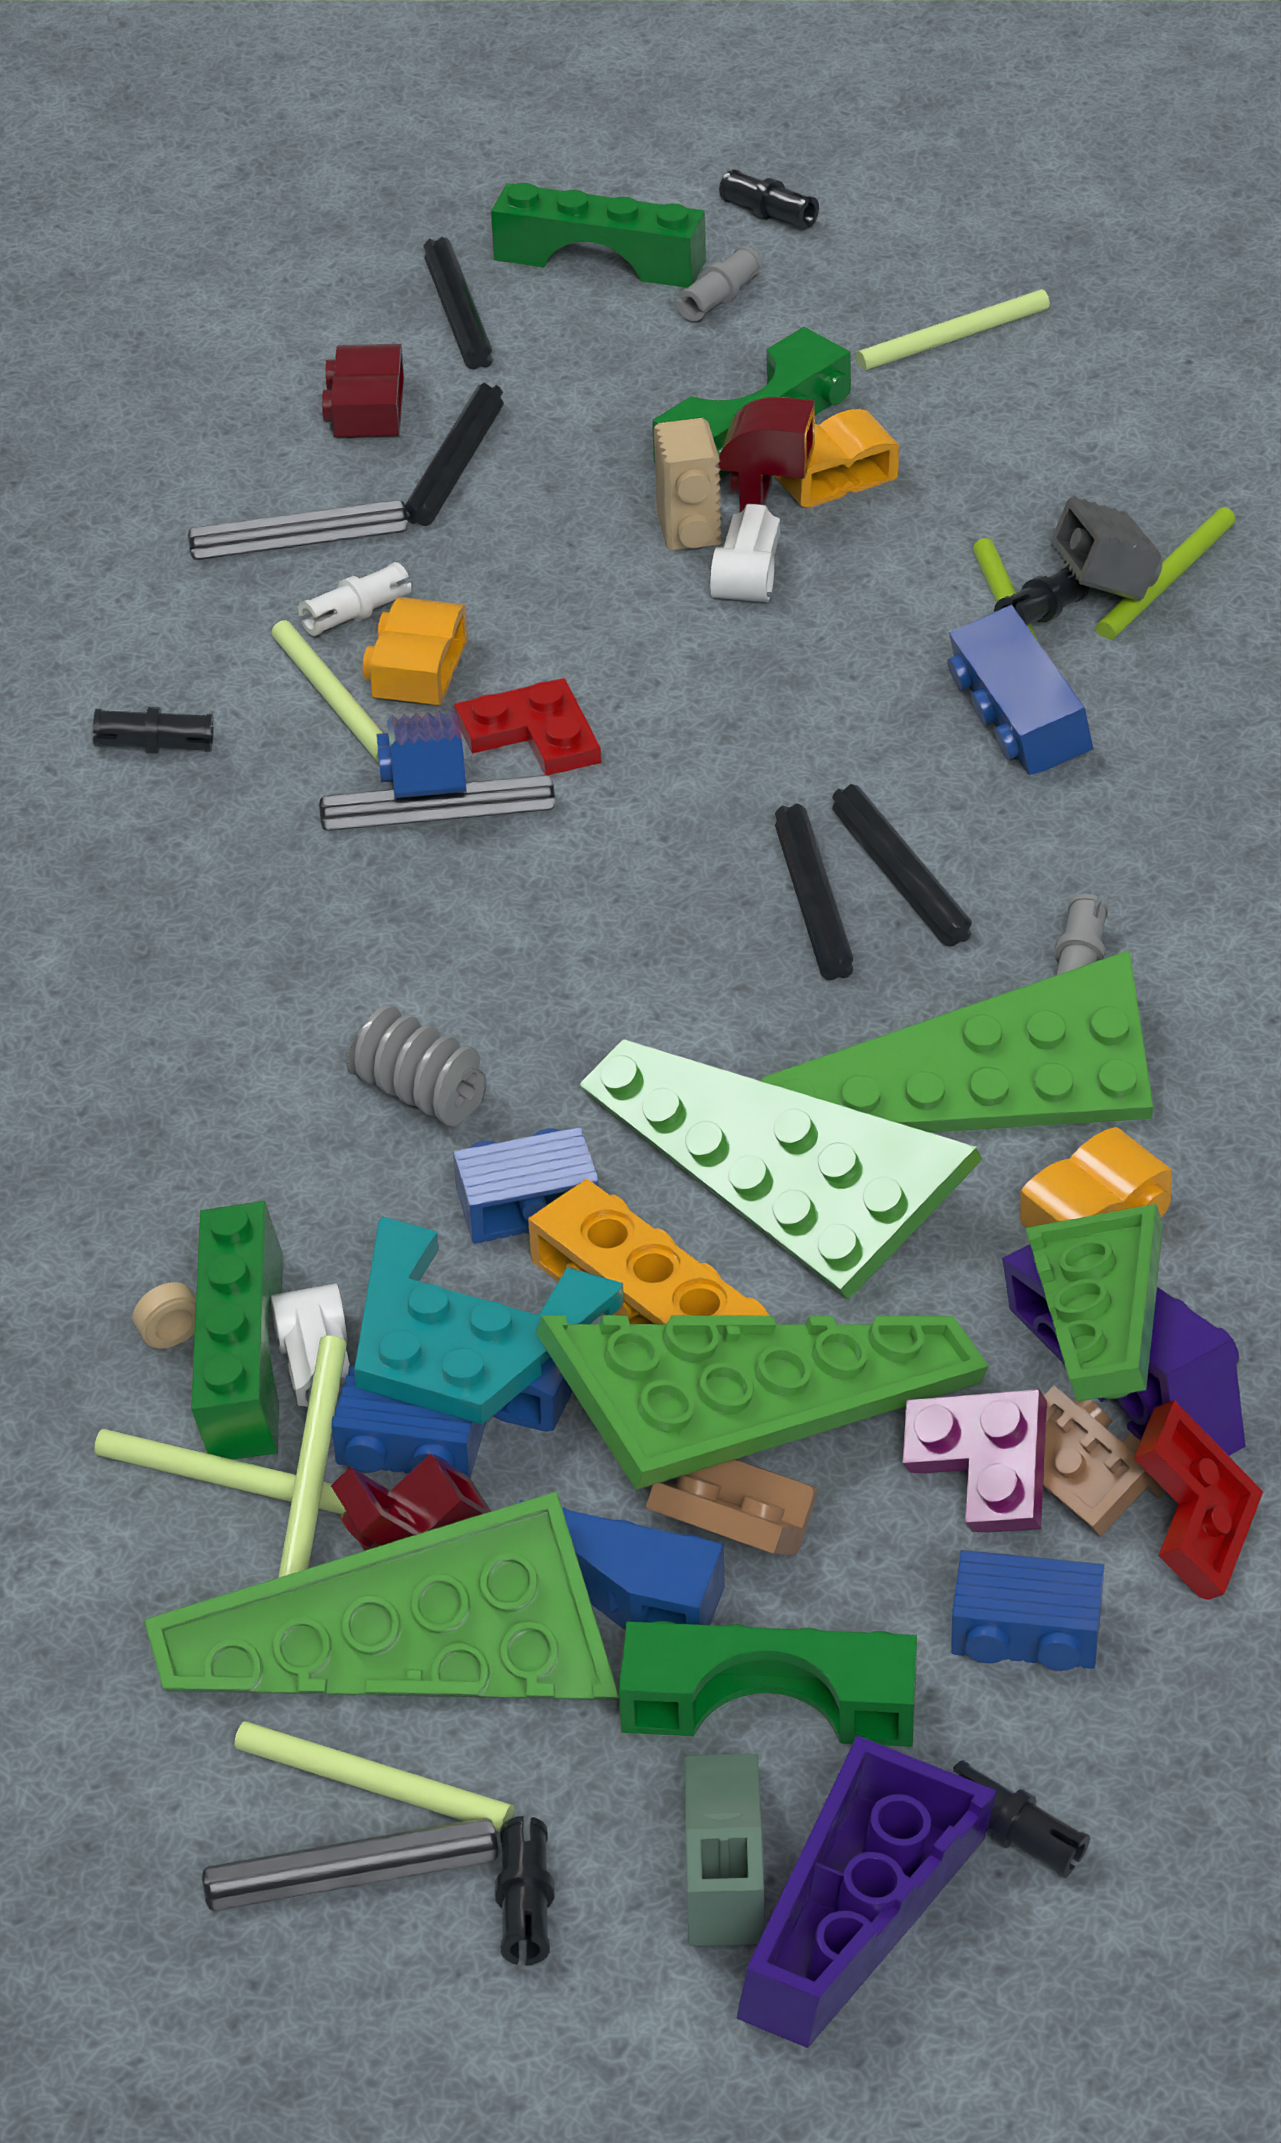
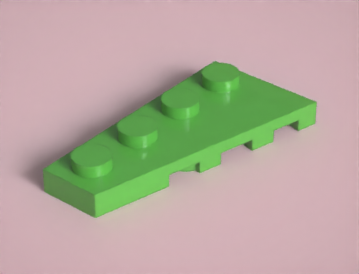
[1025,1204,1163,1402]

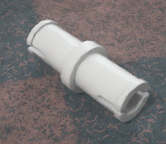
[298,562,412,636]

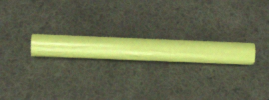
[856,289,1050,371]
[271,620,383,763]
[278,1335,347,1578]
[94,1429,346,1514]
[235,1721,514,1832]

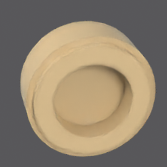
[132,1282,196,1349]

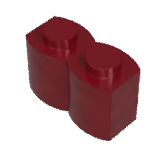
[322,344,404,437]

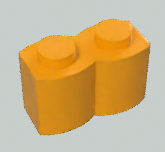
[775,409,899,507]
[362,597,468,705]
[1020,1127,1172,1227]

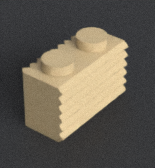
[654,418,722,550]

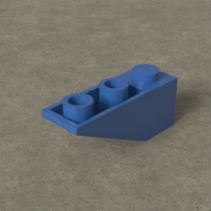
[519,1500,725,1631]

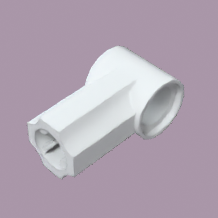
[710,504,780,603]
[270,1283,350,1407]

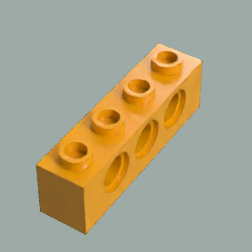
[528,1179,770,1324]

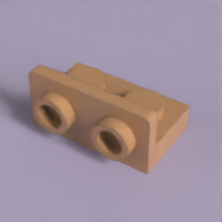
[1043,1385,1165,1537]
[645,1459,818,1555]

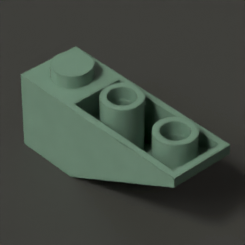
[685,1754,765,1946]

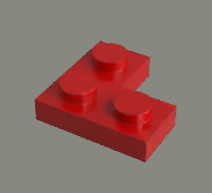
[454,678,601,775]
[1134,1400,1263,1600]

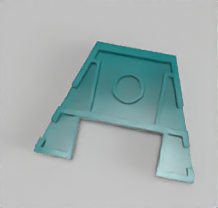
[355,1216,624,1424]

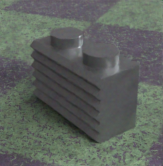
[1050,495,1163,601]

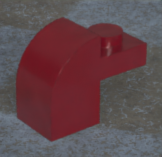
[718,397,815,512]
[331,1453,492,1551]

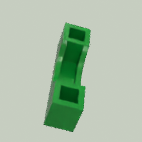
[491,183,706,288]
[652,326,851,477]
[191,1201,283,1459]
[619,1621,917,1747]

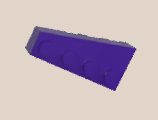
[1002,1244,1246,1456]
[736,1736,997,2048]

